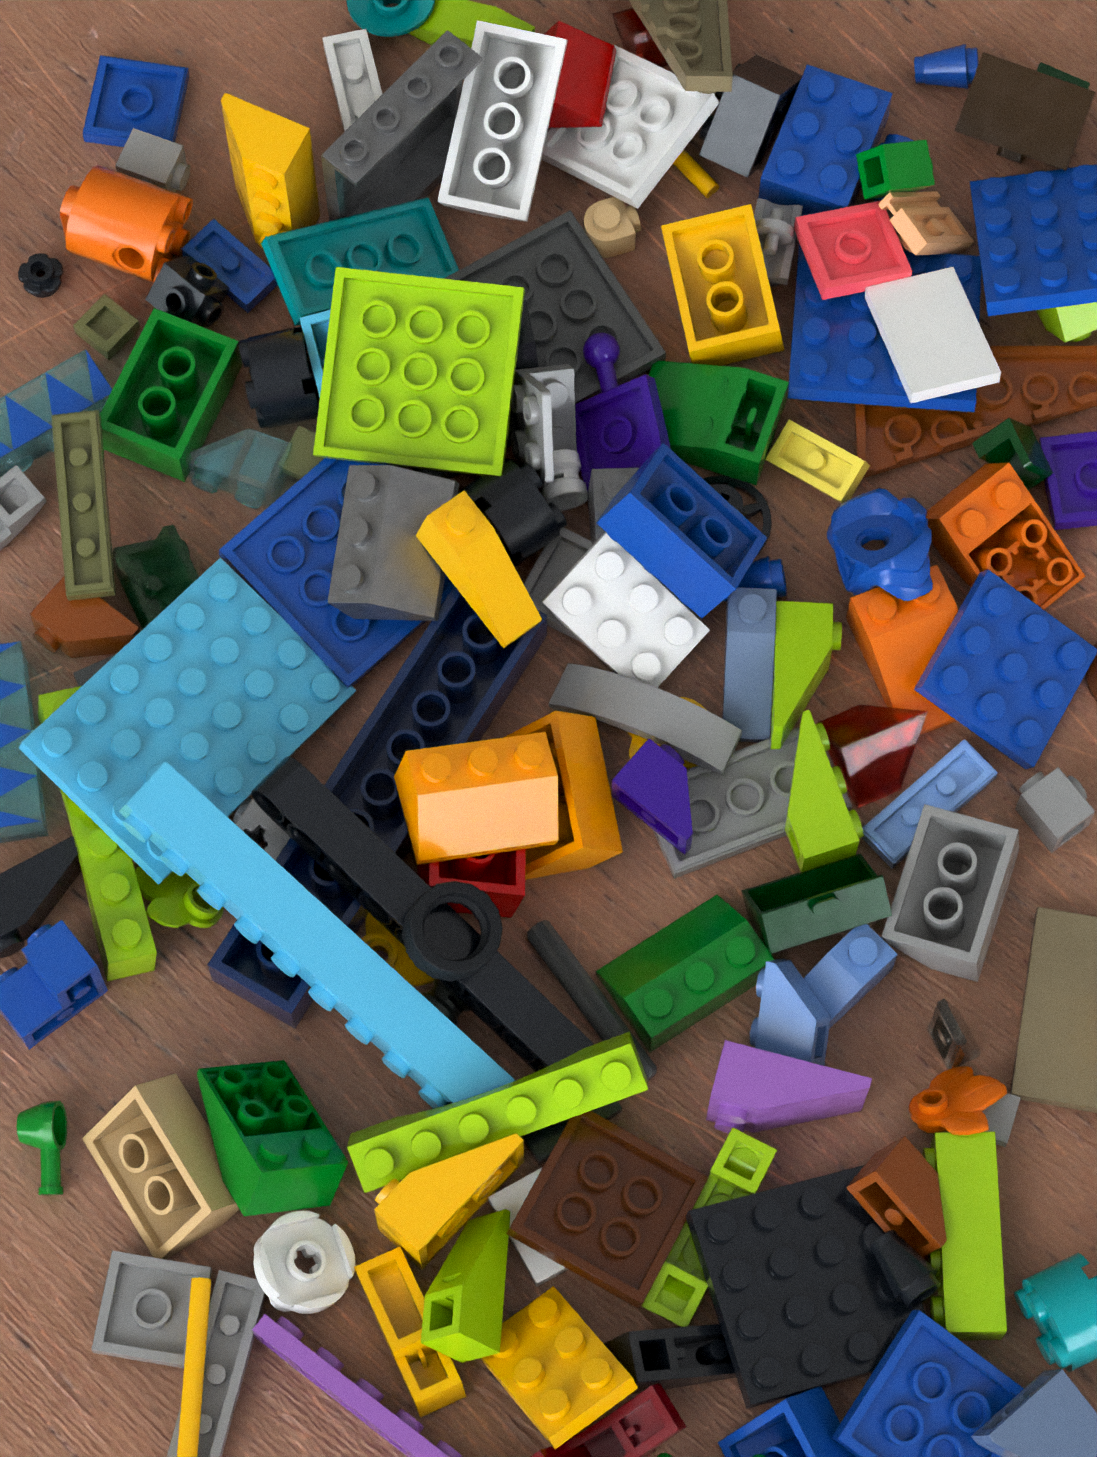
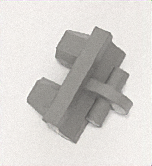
[754,198,803,287]

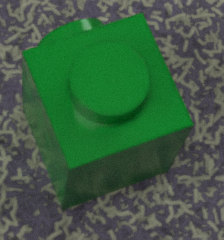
[856,140,935,200]

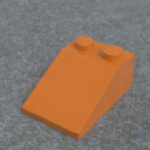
[846,565,958,742]

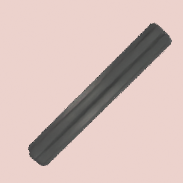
[527,920,657,1081]

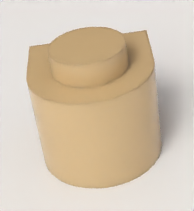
[583,197,641,258]

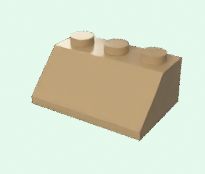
[82,1074,240,1259]

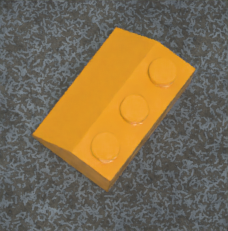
[503,711,623,880]
[394,732,559,865]

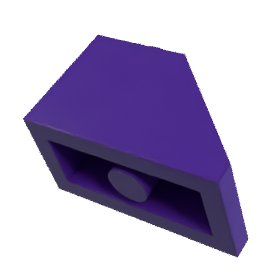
[611,738,693,855]

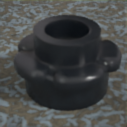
[18,253,64,298]

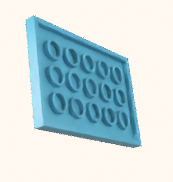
[19,558,357,885]

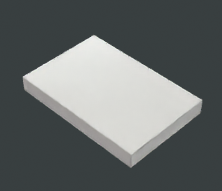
[865,267,1001,403]

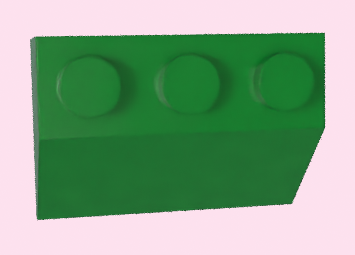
[596,895,775,1053]

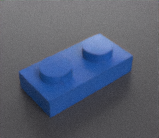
[181,219,278,313]

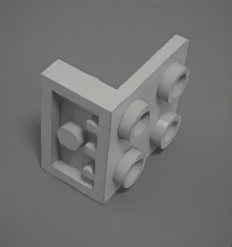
[511,364,577,484]

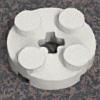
[254,1211,356,1314]

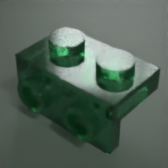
[112,524,199,630]

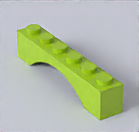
[38,686,157,982]
[347,1031,648,1193]

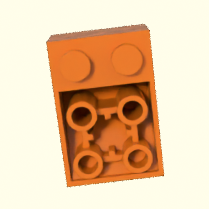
[926,462,1085,610]

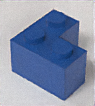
[0,920,108,1050]

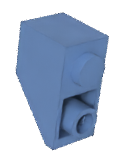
[750,959,831,1066]

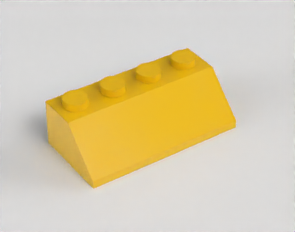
[221,93,320,249]

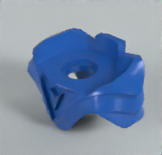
[827,488,933,601]

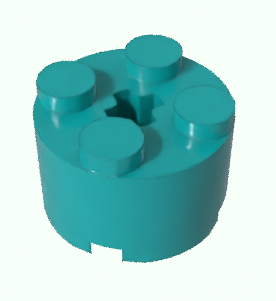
[1014,1253,1097,1372]

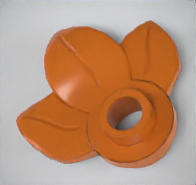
[909,1066,1007,1135]

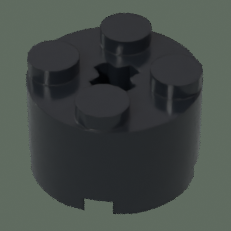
[239,326,320,429]
[458,459,567,567]

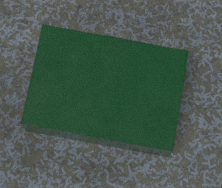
[742,853,892,954]

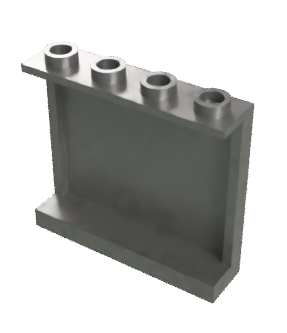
[321,30,482,221]

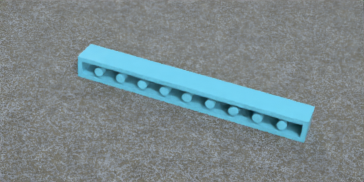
[119,761,516,1108]

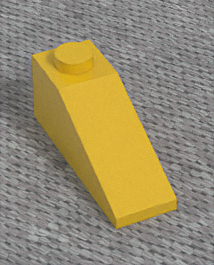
[416,490,542,648]

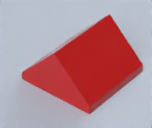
[544,21,616,128]

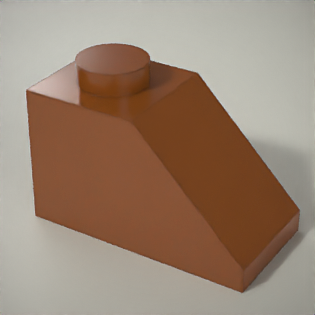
[30,576,141,658]
[846,1136,947,1257]

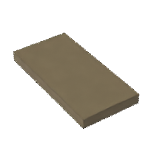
[1010,907,1097,1113]

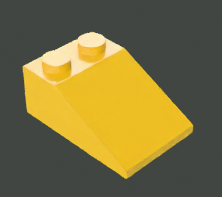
[661,204,785,366]
[374,1134,524,1270]

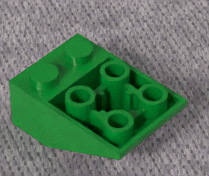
[649,361,789,485]
[197,1060,348,1216]

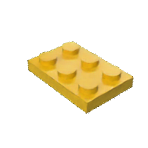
[480,1286,638,1449]

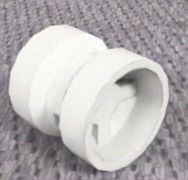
[540,449,588,511]

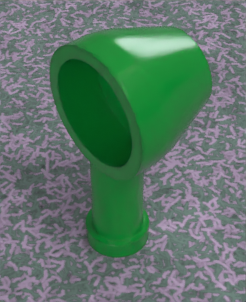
[17,1101,67,1196]

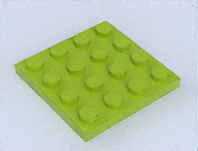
[313,267,525,476]

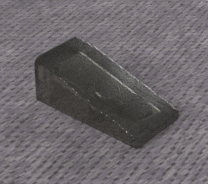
[927,999,981,1069]

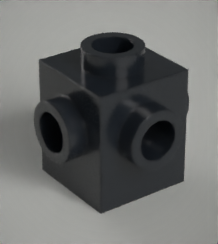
[145,255,230,327]

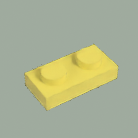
[765,420,870,503]

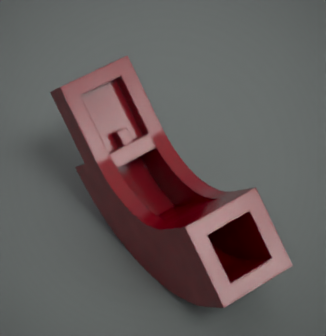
[530,1383,687,1457]

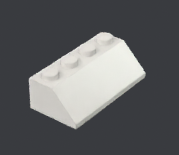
[437,20,568,222]

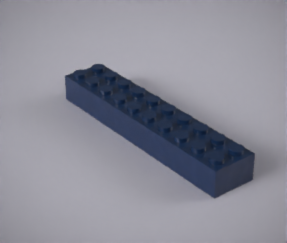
[207,586,547,1029]

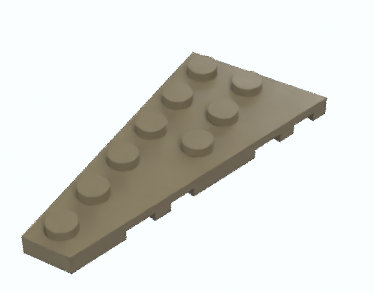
[629,0,733,94]

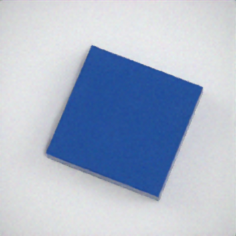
[83,55,190,147]

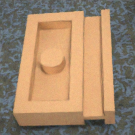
[878,191,974,255]

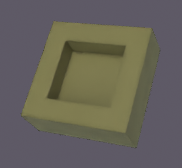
[73,294,140,360]

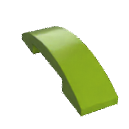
[641,1127,777,1327]

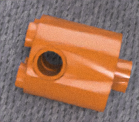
[60,165,193,283]

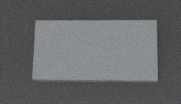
[653,722,852,879]

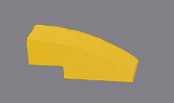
[354,1246,467,1418]

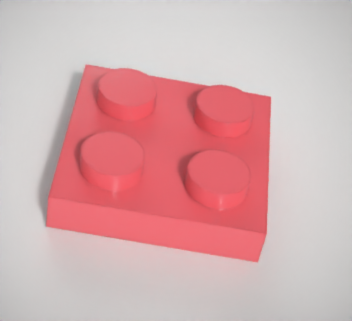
[793,201,912,300]

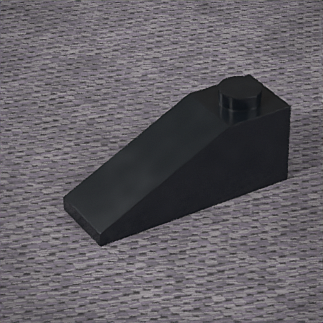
[0,836,82,958]
[604,1324,736,1394]

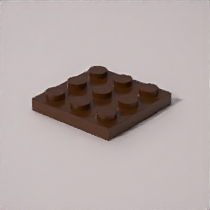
[506,1111,709,1309]

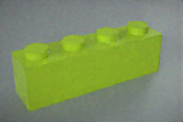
[922,1131,1007,1341]

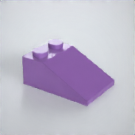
[706,1040,872,1134]

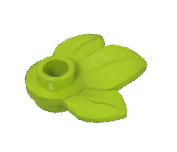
[135,867,224,928]

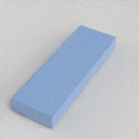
[861,739,998,869]

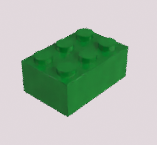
[100,308,243,482]

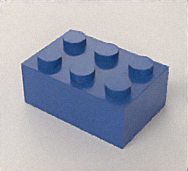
[758,64,893,216]

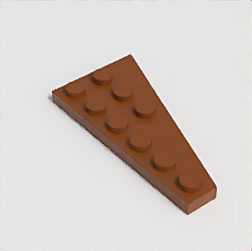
[854,346,1097,479]

